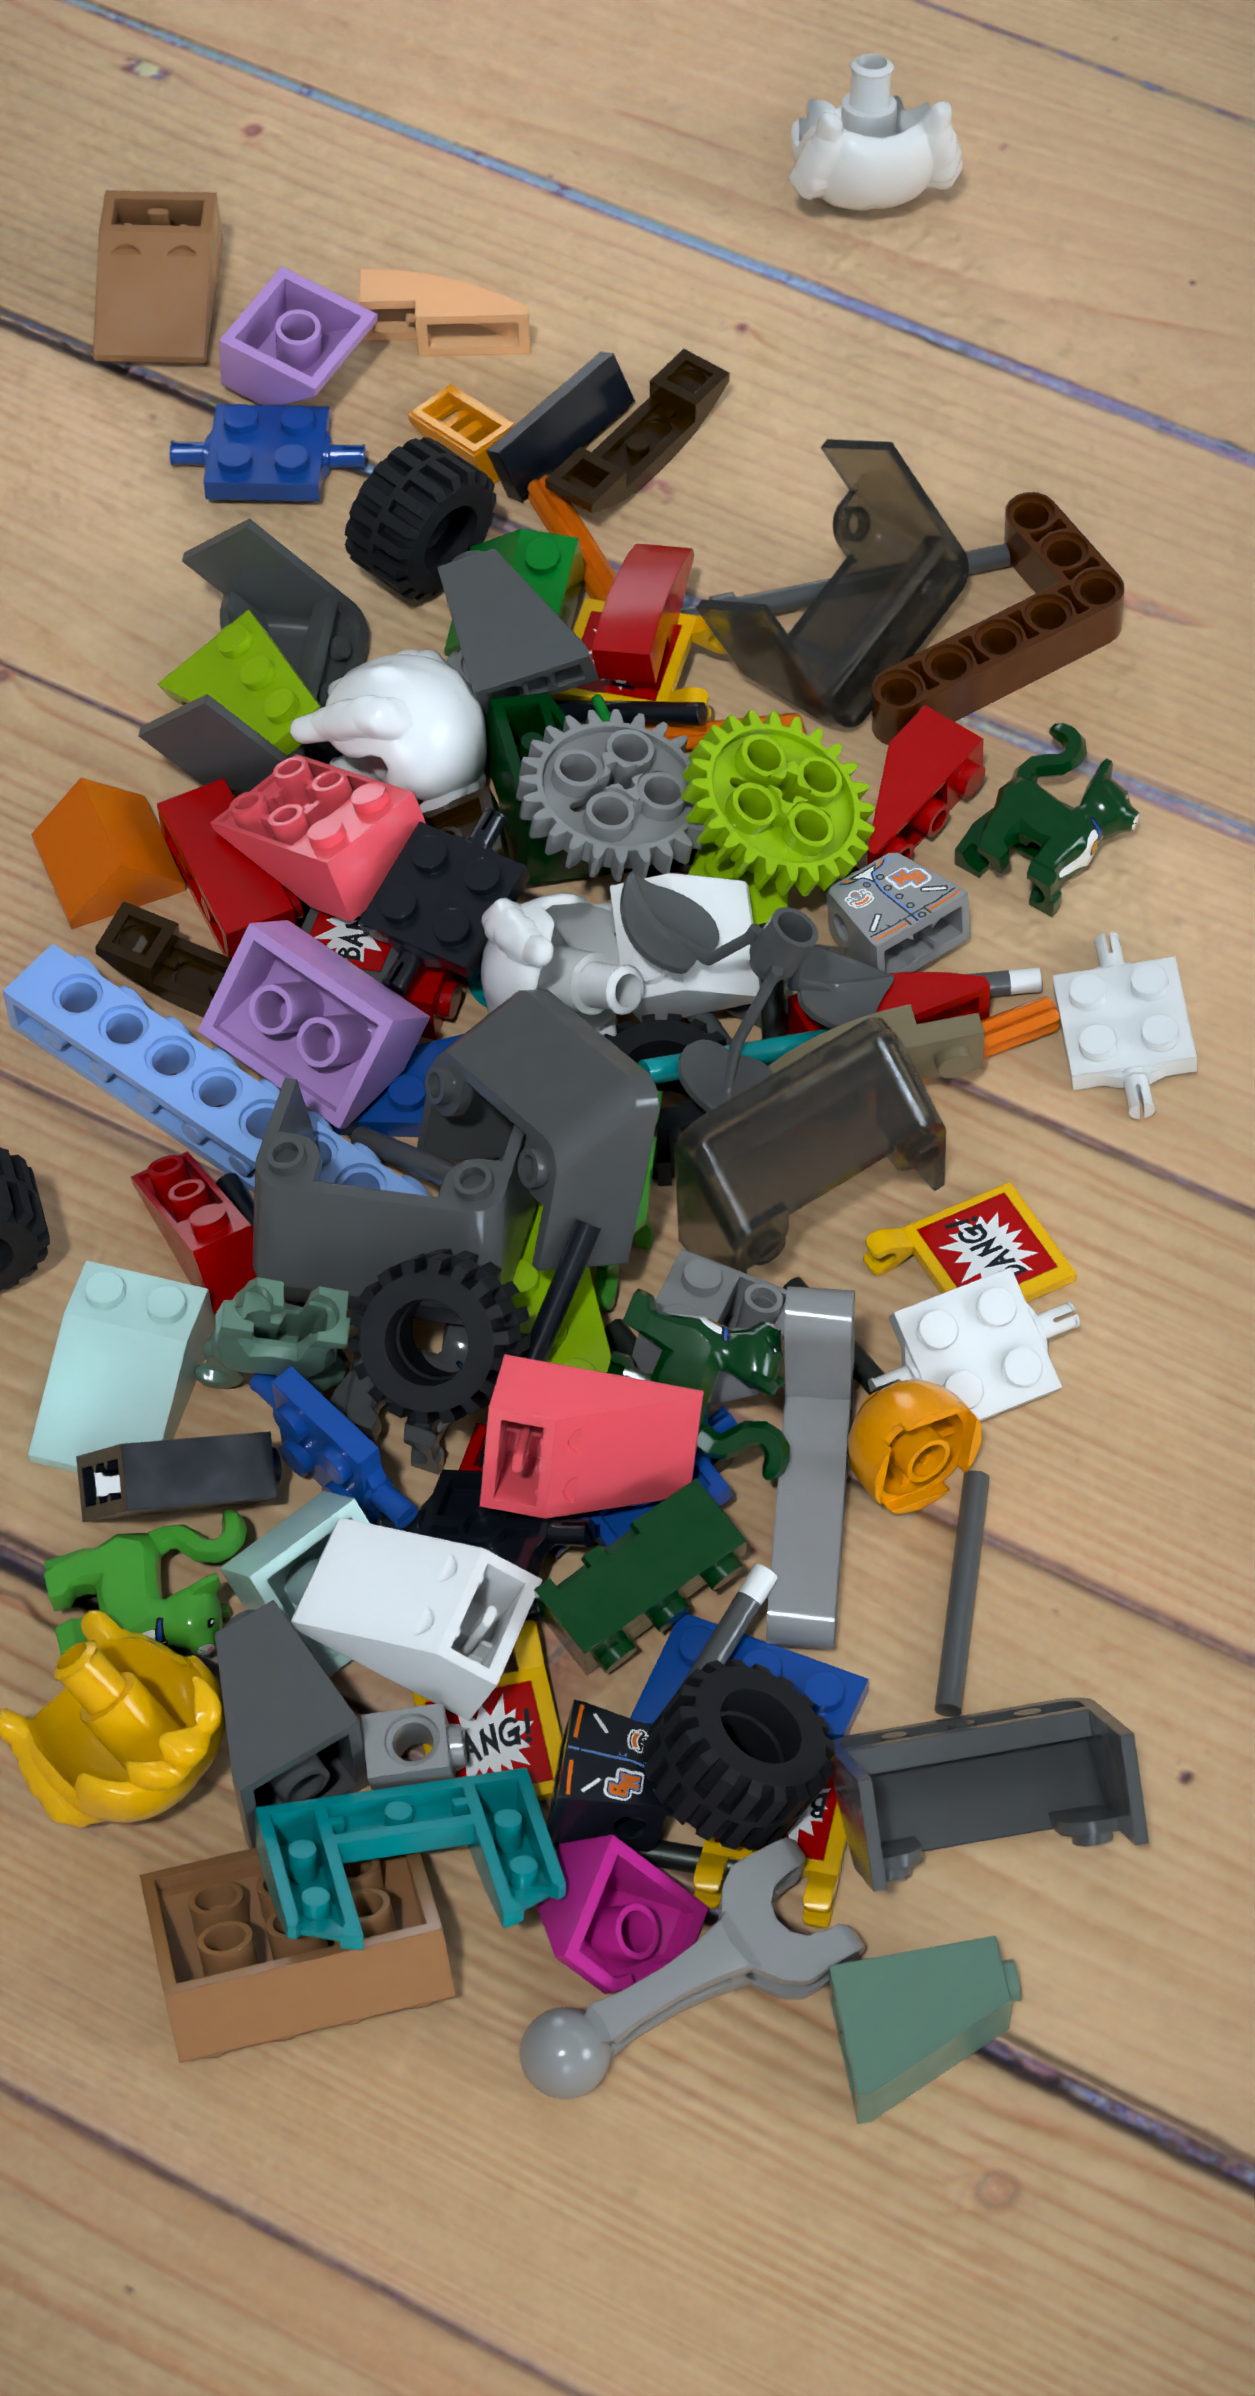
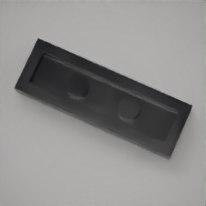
[486,352,635,500]

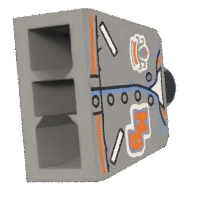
[826,853,970,973]

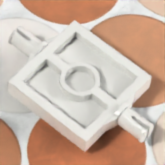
[1052,932,1197,1119]
[868,1267,1080,1422]

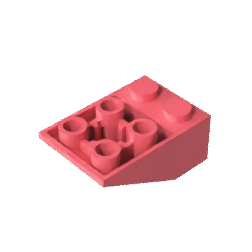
[210,754,426,922]
[480,1354,704,1519]

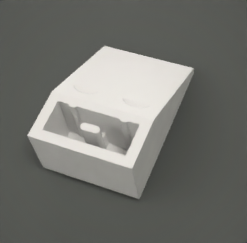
[290,1517,542,1721]

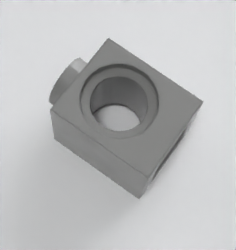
[361,1703,467,1790]

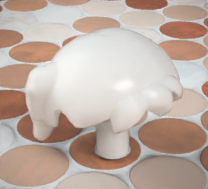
[789,54,963,211]
[290,649,487,813]
[481,893,644,1036]

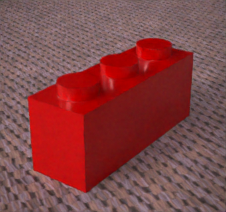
[156,778,304,958]

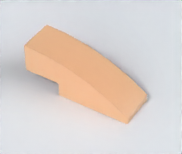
[359,269,531,356]

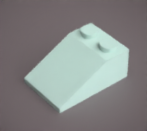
[28,1260,215,1473]

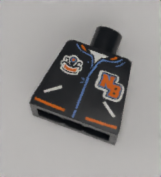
[547,1699,674,1852]

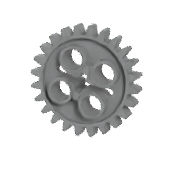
[516,709,705,882]

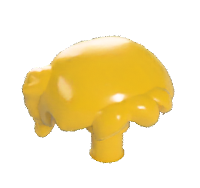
[0,1610,226,1828]

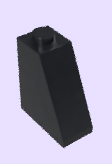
[76,1431,282,1522]

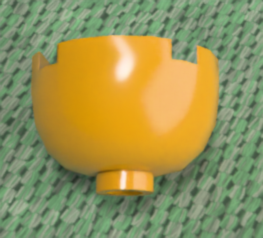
[847,1379,982,1514]

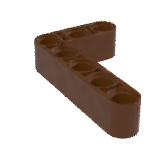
[872,492,1124,745]

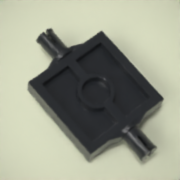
[358,808,530,996]
[377,1470,595,1577]

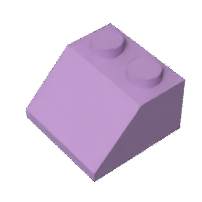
[219,266,377,406]

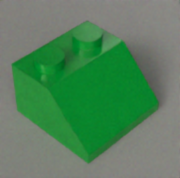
[444,528,585,656]

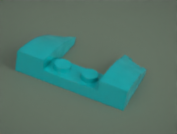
[255,1768,566,1950]

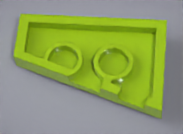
[157,609,322,756]

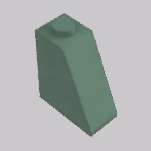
[829,1935,1021,2124]

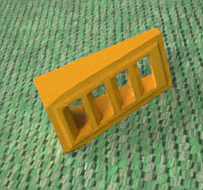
[407,384,516,484]

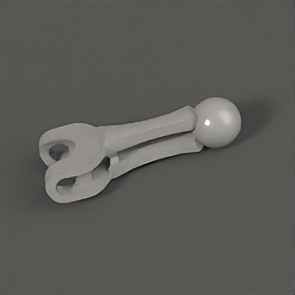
[520,1838,865,2099]

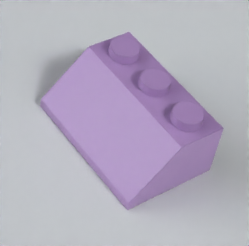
[197,920,430,1129]

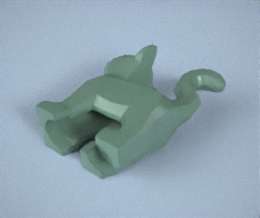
[194,1277,351,1393]

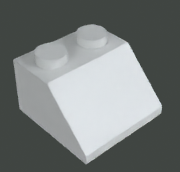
[610,873,762,1022]

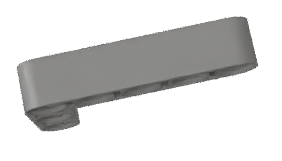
[766,1287,855,1650]

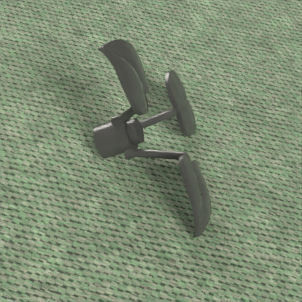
[620,870,894,1129]

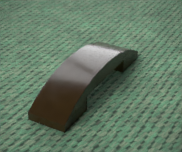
[545,349,730,513]
[95,901,232,1018]

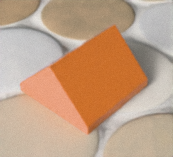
[32,777,186,930]

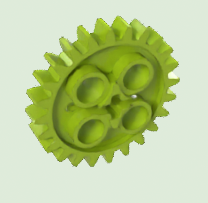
[681,710,875,896]

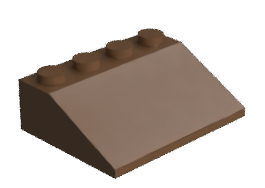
[139,1847,456,2063]

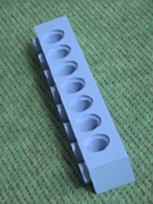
[2,944,430,1196]

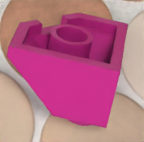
[536,1835,709,1994]

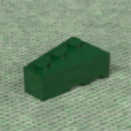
[485,693,633,884]
[534,1478,747,1676]

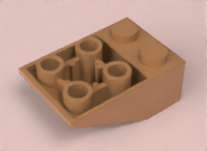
[93,190,223,363]

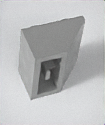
[632,1248,787,1405]

